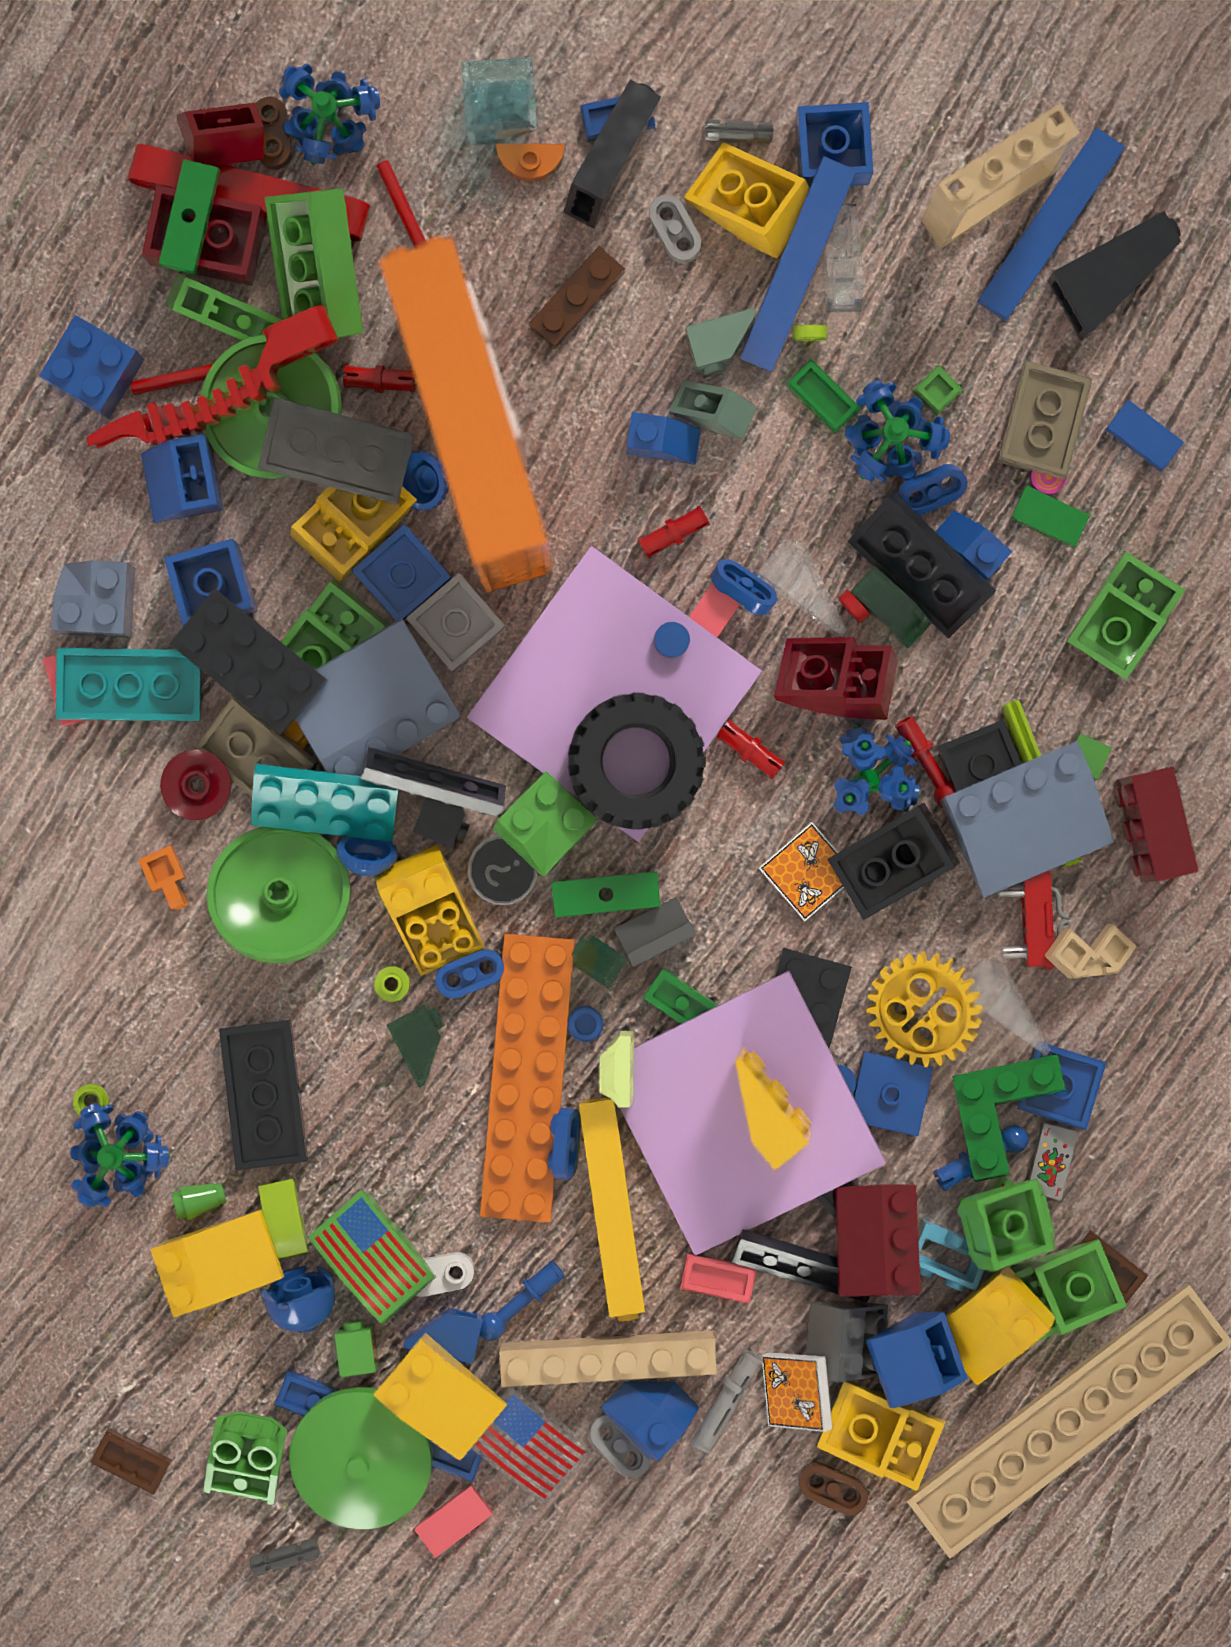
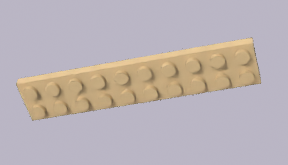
[905,1283,1231,1559]

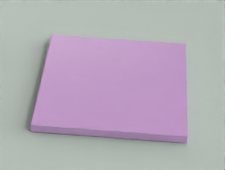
[466,546,762,842]
[599,971,886,1256]

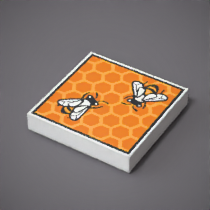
[758,822,844,921]
[761,1353,832,1432]

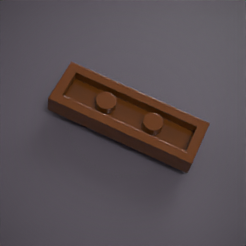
[529,246,625,349]

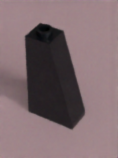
[563,79,661,229]
[1047,211,1181,341]

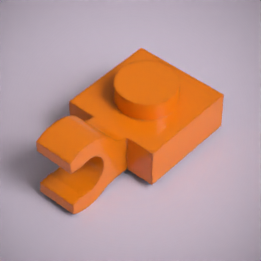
[138,845,189,911]

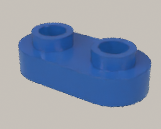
[897,464,967,516]
[711,559,778,615]
[435,949,504,998]
[548,1107,581,1180]

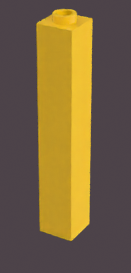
[579,1097,645,1321]

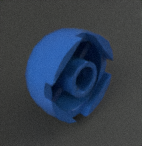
[261,1266,335,1333]

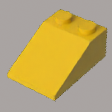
[684,142,809,259]
[150,1209,284,1318]
[946,1266,1056,1385]
[374,1333,507,1461]

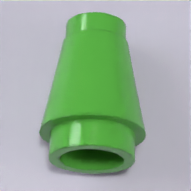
[172,1182,227,1221]

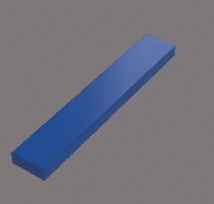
[977,127,1125,322]
[739,156,857,372]
[274,1369,486,1482]

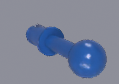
[933,1125,1029,1191]
[480,1260,565,1341]

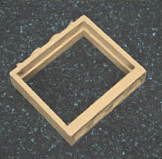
[921,103,1080,249]

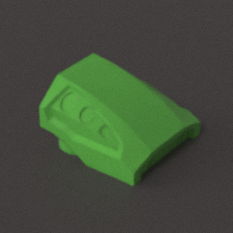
[203,1411,287,1505]

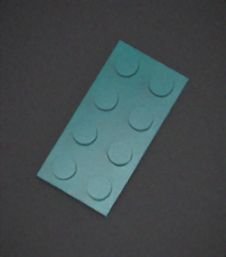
[56,648,201,722]
[251,764,398,842]

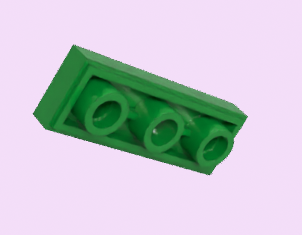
[159,160,221,275]
[551,871,661,917]

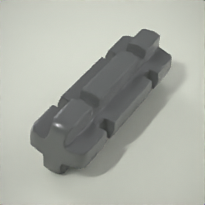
[705,119,773,144]
[249,1538,320,1577]

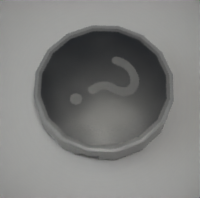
[468,835,538,905]

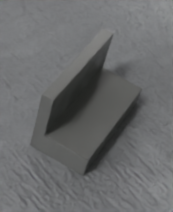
[614,897,697,967]

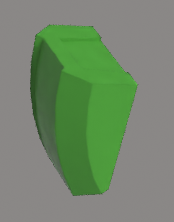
[958,1179,1055,1271]

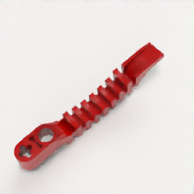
[86,305,338,449]

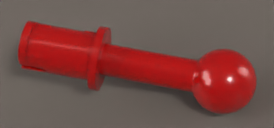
[895,715,956,808]

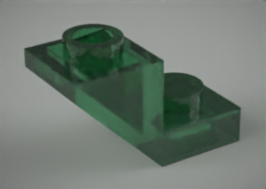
[850,566,932,648]

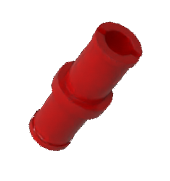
[343,365,416,393]
[638,505,710,559]
[716,719,786,780]

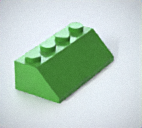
[264,188,363,338]

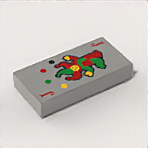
[1027,1122,1078,1200]

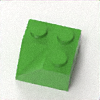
[492,771,597,877]

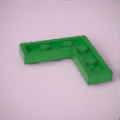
[952,1054,1066,1182]

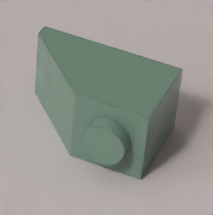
[685,308,756,377]
[669,380,757,440]

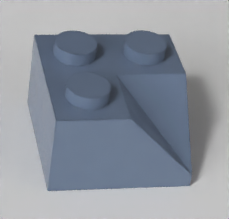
[52,561,136,638]

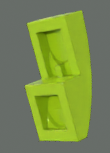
[258,1179,309,1260]

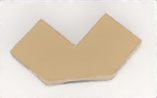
[1045,924,1137,979]

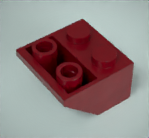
[177,103,264,166]

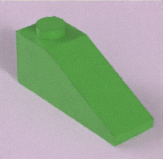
[165,273,282,340]

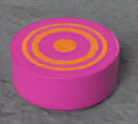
[1029,471,1066,496]

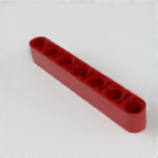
[127,144,370,242]

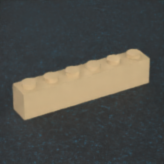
[499,1330,717,1387]

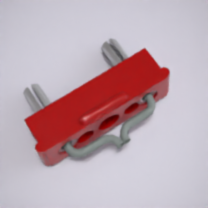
[998,871,1069,970]

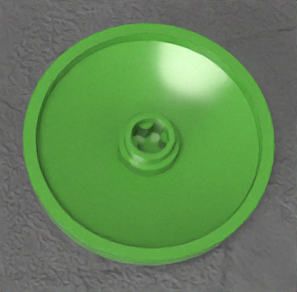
[201,335,342,479]
[207,827,351,963]
[289,1387,433,1529]

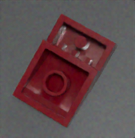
[774,637,898,720]

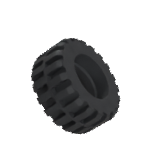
[568,692,706,830]

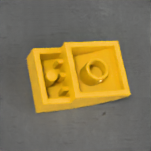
[290,486,417,583]
[817,1381,946,1491]

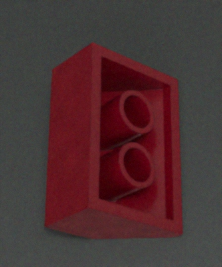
[835,1184,921,1297]

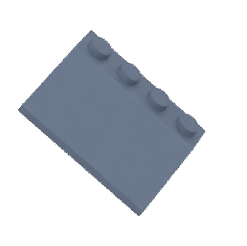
[296,618,461,776]
[940,741,1114,898]

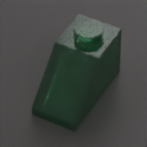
[571,934,628,989]
[386,1004,445,1088]

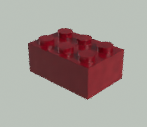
[142,185,267,286]
[1114,766,1199,882]

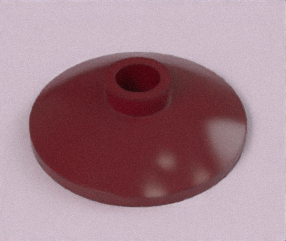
[160,749,232,820]

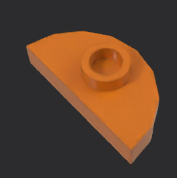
[495,143,566,182]

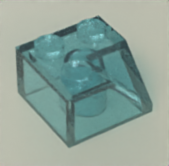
[461,57,537,146]

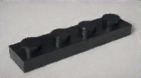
[361,747,506,817]
[731,1229,870,1303]

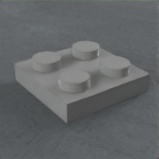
[406,572,506,673]

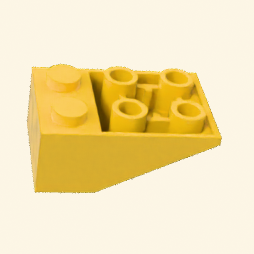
[374,844,485,976]
[735,1047,812,1170]

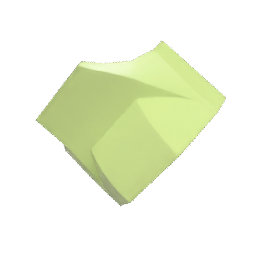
[599,1031,634,1108]

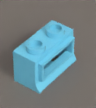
[918,1218,984,1292]

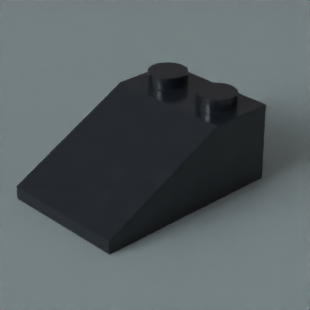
[827,803,960,920]

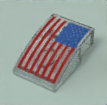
[471,1386,593,1505]

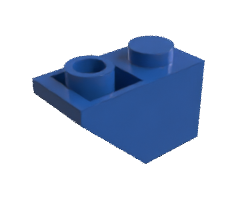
[403,1308,483,1366]

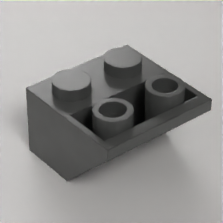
[806,1300,888,1382]

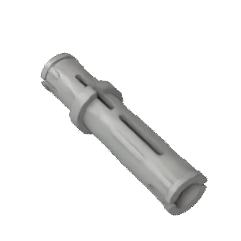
[691,1349,764,1454]

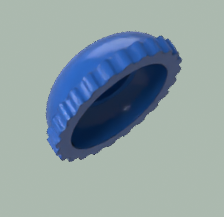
[402,450,449,511]
[337,836,398,876]

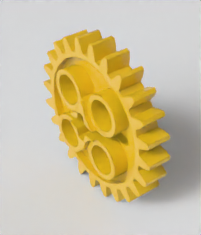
[866,951,983,1067]

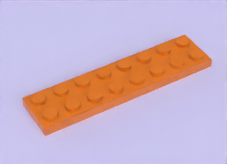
[480,933,575,1223]

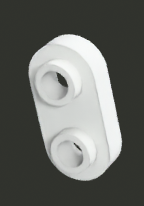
[416,1252,475,1297]

